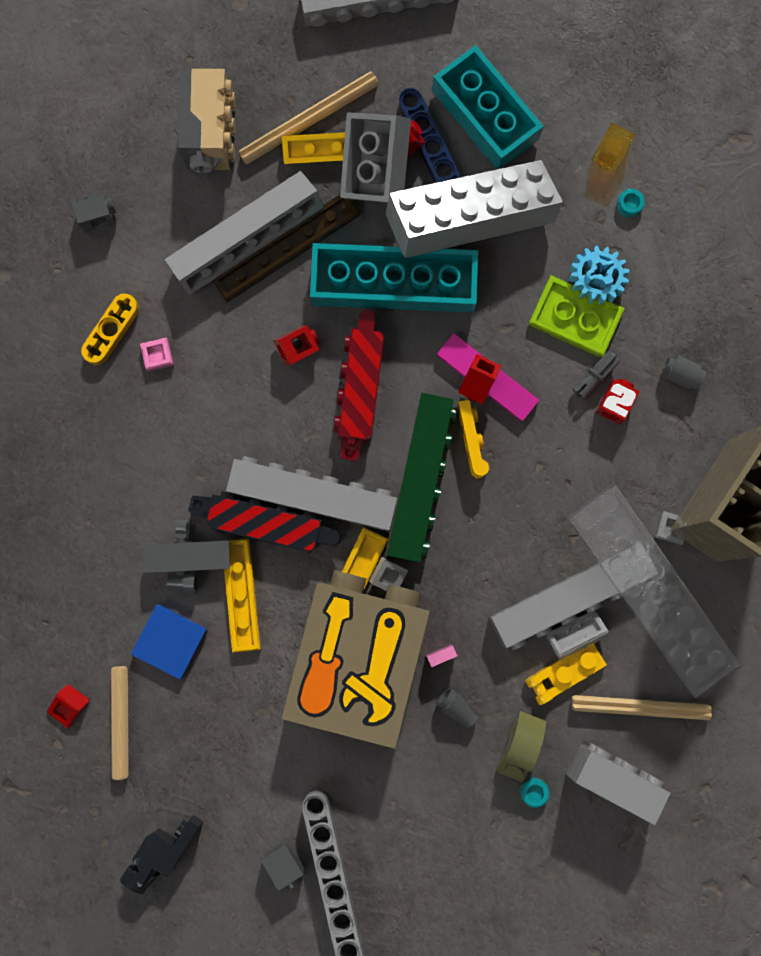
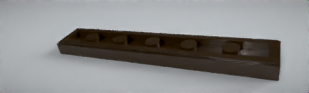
[212,195,360,303]

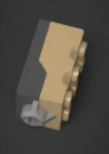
[178,68,236,173]

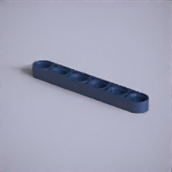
[399,88,461,183]

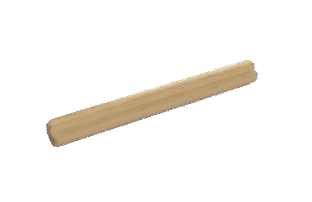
[571,695,712,720]

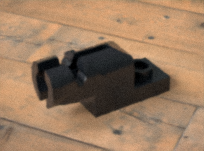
[120,815,203,894]

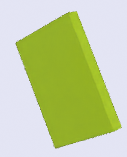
[528,275,625,358]

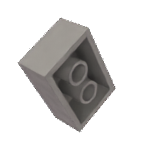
[340,112,411,202]
[566,743,671,825]

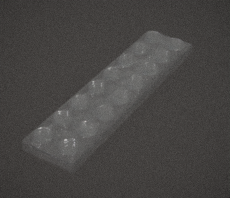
[567,484,740,698]

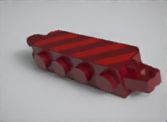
[334,309,384,462]

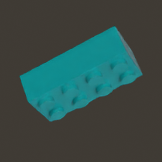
[432,45,544,170]

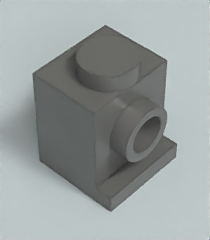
[70,194,117,232]

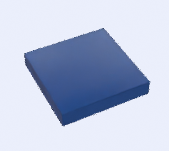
[131,604,207,680]

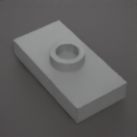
[546,610,609,661]

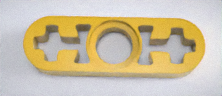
[81,294,139,365]

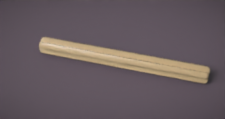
[239,72,378,164]

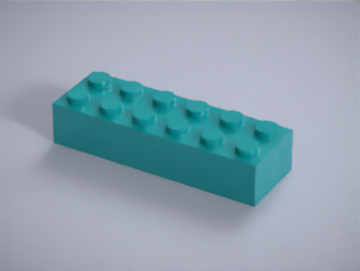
[310,243,478,313]

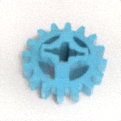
[569,246,629,305]

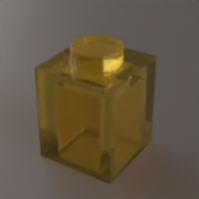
[592,122,636,172]

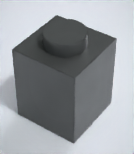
[260,839,305,891]

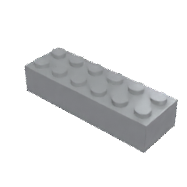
[386,160,563,258]

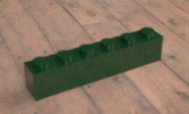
[387,392,457,563]

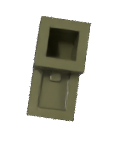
[496,711,546,782]

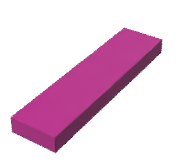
[436,333,539,423]

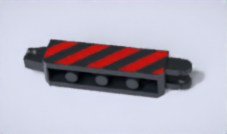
[188,491,341,553]

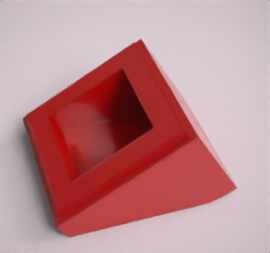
[46,684,89,729]

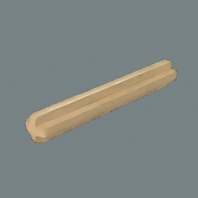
[111,666,129,780]

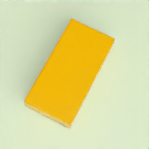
[342,527,388,589]

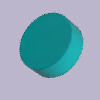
[616,189,645,218]
[520,777,549,808]

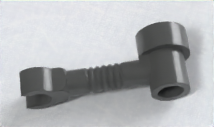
[167,520,199,594]

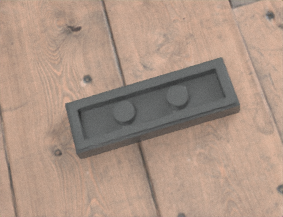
[143,541,230,573]

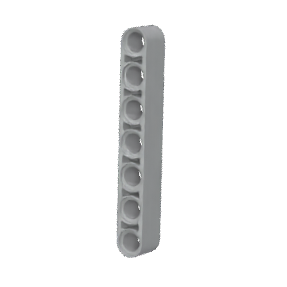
[302,789,365,956]

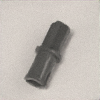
[572,351,620,401]

